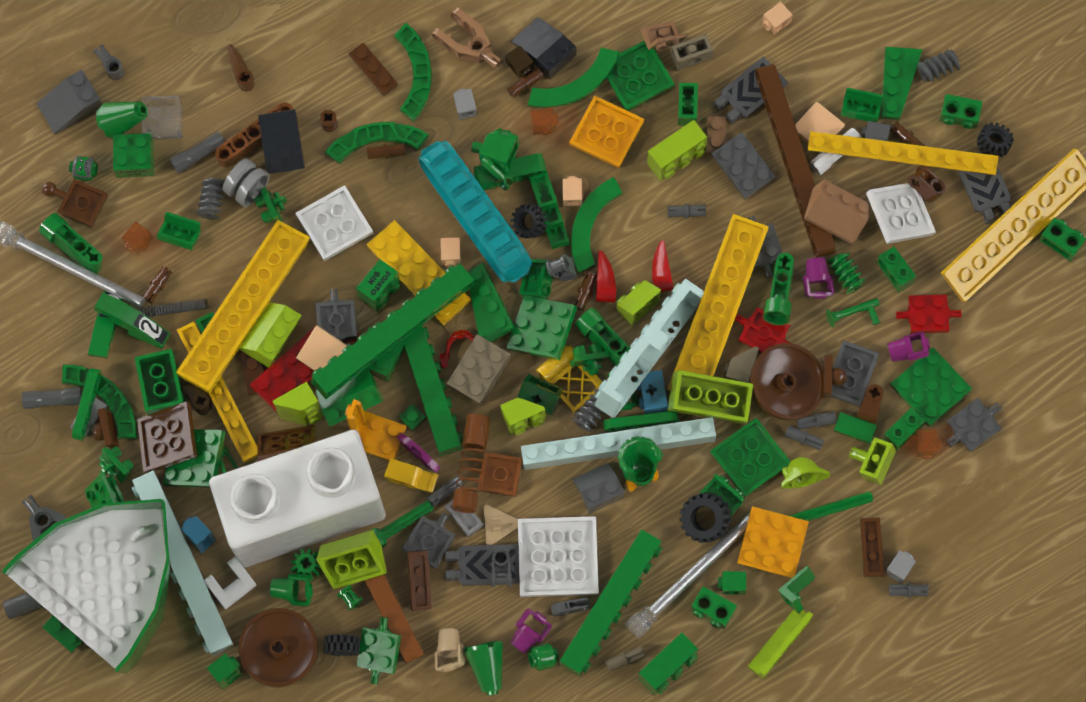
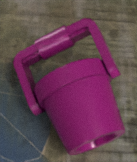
[803,258,834,299]
[887,332,930,362]
[510,609,552,654]

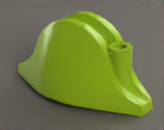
[781,457,830,489]

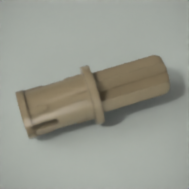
[605,647,645,672]

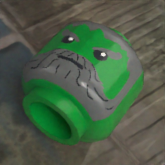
[69,156,98,181]

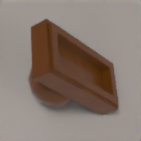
[823,355,847,398]
[90,408,119,448]

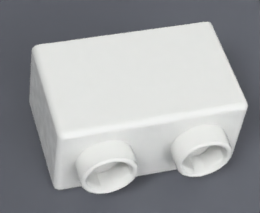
[209,430,386,567]

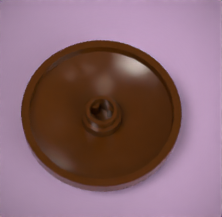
[750,343,823,420]
[238,608,318,688]

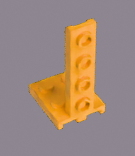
[345,399,407,461]

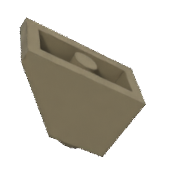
[723,347,759,383]

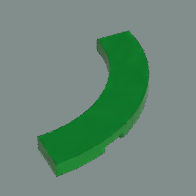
[394,23,432,122]
[527,47,619,109]
[324,122,429,164]
[571,177,622,274]
[62,364,138,439]

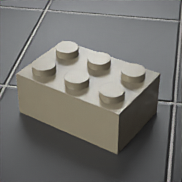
[447,334,512,405]

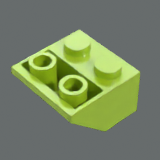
[500,398,546,435]

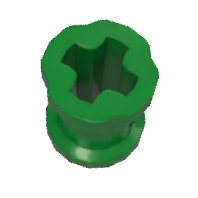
[337,585,363,611]

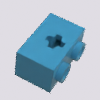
[636,370,668,414]
[181,515,216,553]

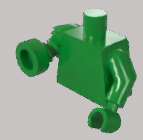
[471,128,519,191]

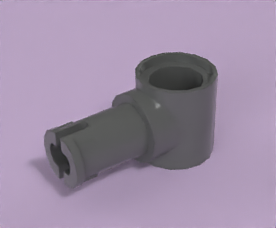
[94,45,125,80]

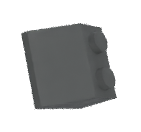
[572,463,624,514]

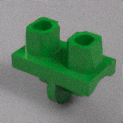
[254,187,288,224]
[570,343,609,376]
[99,446,134,483]

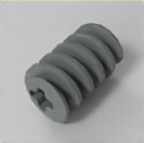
[917,49,960,83]
[197,178,225,220]
[571,389,606,432]

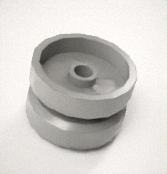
[222,158,270,207]

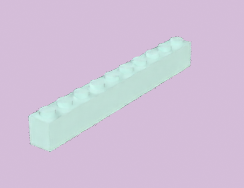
[521,417,716,470]
[131,470,234,657]

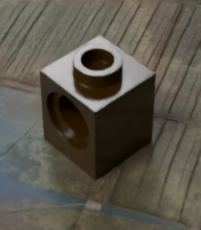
[505,45,534,79]

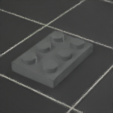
[711,132,776,199]
[831,340,879,407]

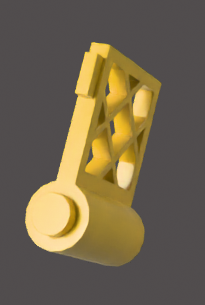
[536,345,602,413]

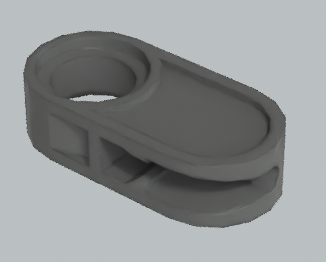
[551,598,590,616]

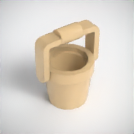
[435,628,465,672]

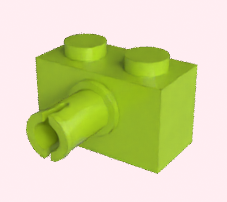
[849,437,897,485]

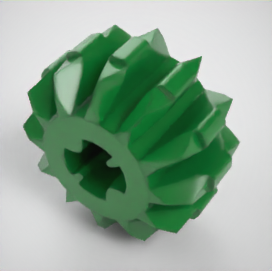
[290,548,322,582]

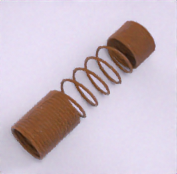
[452,414,491,513]

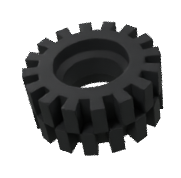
[977,122,1014,158]
[510,204,547,239]
[324,634,360,656]

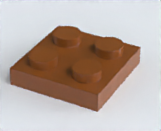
[478,452,523,497]

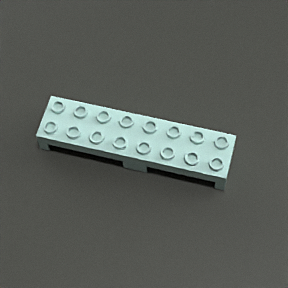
[595,279,704,418]

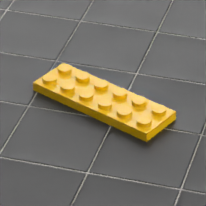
[366,220,471,326]

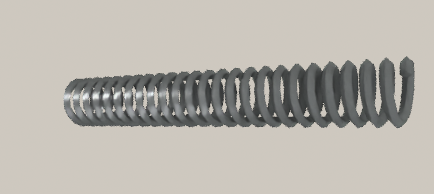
[136,298,207,317]

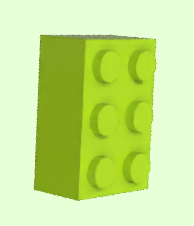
[647,120,707,181]

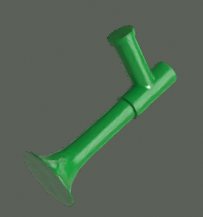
[826,298,881,328]

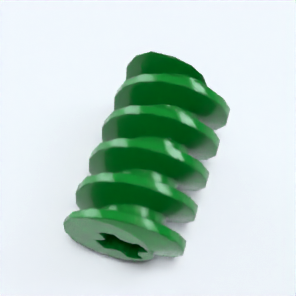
[828,252,866,295]

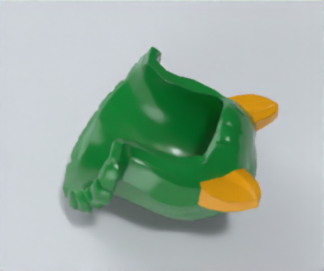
[617,436,663,492]

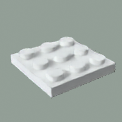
[866,182,936,244]
[296,185,374,261]

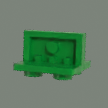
[85,473,125,508]

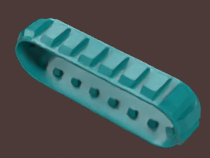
[418,140,533,283]

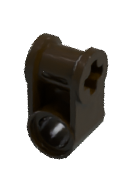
[182,382,212,415]

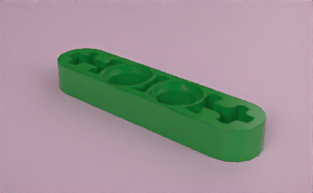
[72,368,101,441]
[603,411,679,432]

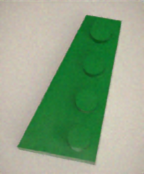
[881,47,923,120]
[467,263,515,343]

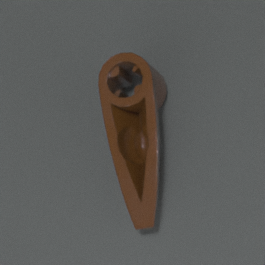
[227,44,255,92]

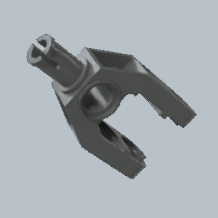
[22,495,66,541]

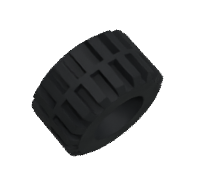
[679,493,732,543]

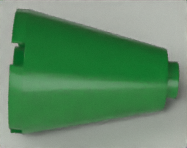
[96,101,148,139]
[464,640,503,696]

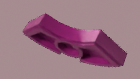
[397,433,441,473]

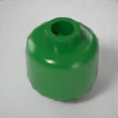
[528,643,559,671]

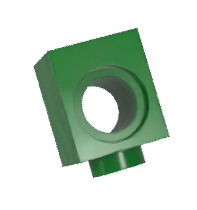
[718,571,746,595]

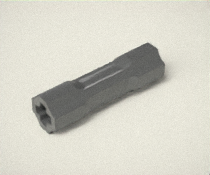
[170,131,225,174]
[22,387,82,409]

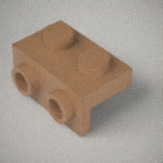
[641,21,686,51]

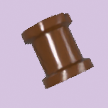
[320,110,338,132]

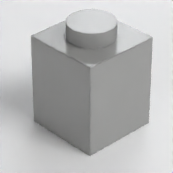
[453,89,477,120]
[885,550,916,584]

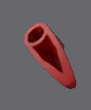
[652,240,674,293]
[596,250,616,303]

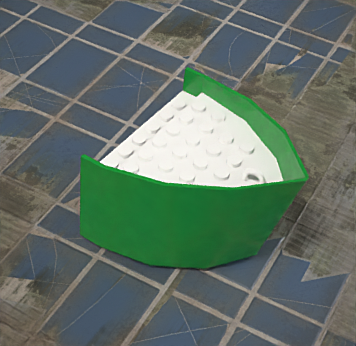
[1,499,170,674]

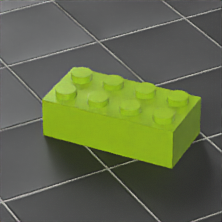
[668,370,753,424]

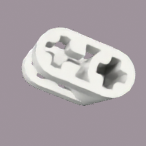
[204,556,257,610]

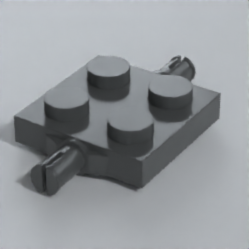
[747,216,783,278]
[316,289,357,341]
[946,398,1002,452]
[402,512,456,569]

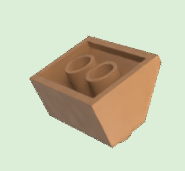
[804,179,872,244]

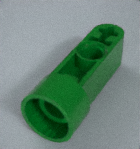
[474,153,548,191]
[39,213,103,274]
[763,253,794,325]
[574,307,631,366]

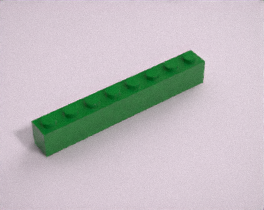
[396,309,463,457]
[559,529,663,677]

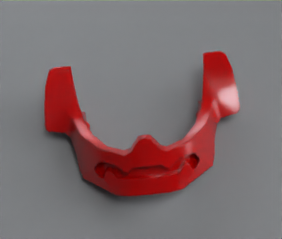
[439,330,475,368]

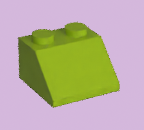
[617,280,661,326]

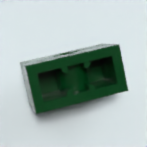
[517,374,564,415]

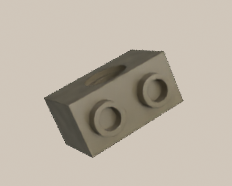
[671,34,713,71]

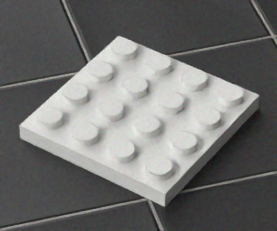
[518,516,599,597]

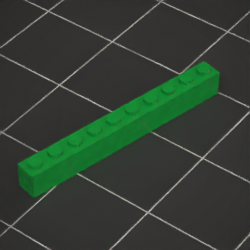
[311,263,474,399]

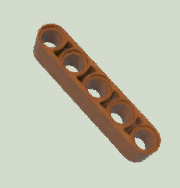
[215,102,293,167]
[364,575,424,664]

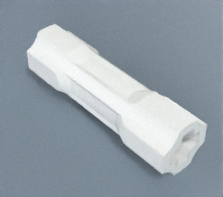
[809,128,862,176]

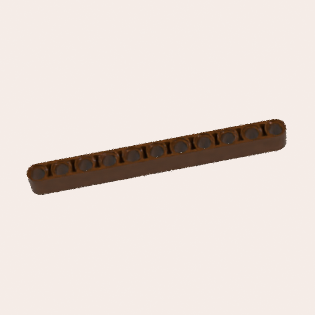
[755,64,836,258]

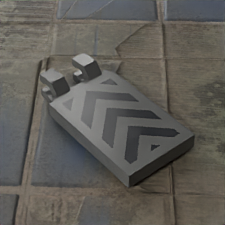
[714,56,788,124]
[957,150,1011,225]
[445,544,520,586]

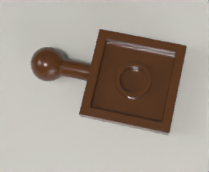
[42,179,109,228]

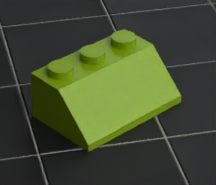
[239,302,302,367]
[273,382,323,426]
[316,530,387,589]

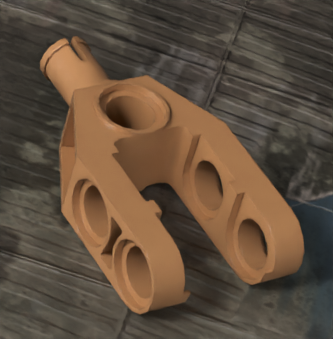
[431,7,503,69]

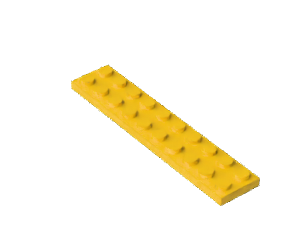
[941,149,1086,302]
[667,214,769,392]
[176,220,310,393]

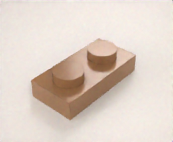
[707,116,726,154]

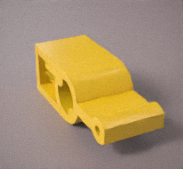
[384,458,439,494]

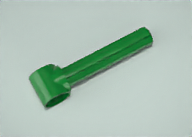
[369,501,433,548]

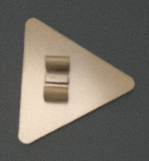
[484,505,518,545]

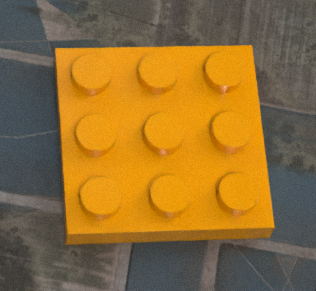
[569,95,645,169]
[737,506,809,578]

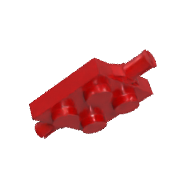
[896,295,962,334]
[734,307,791,353]

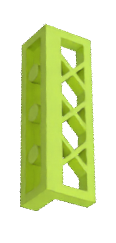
[748,610,813,679]

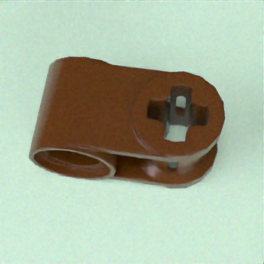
[908,165,946,203]
[857,384,883,423]

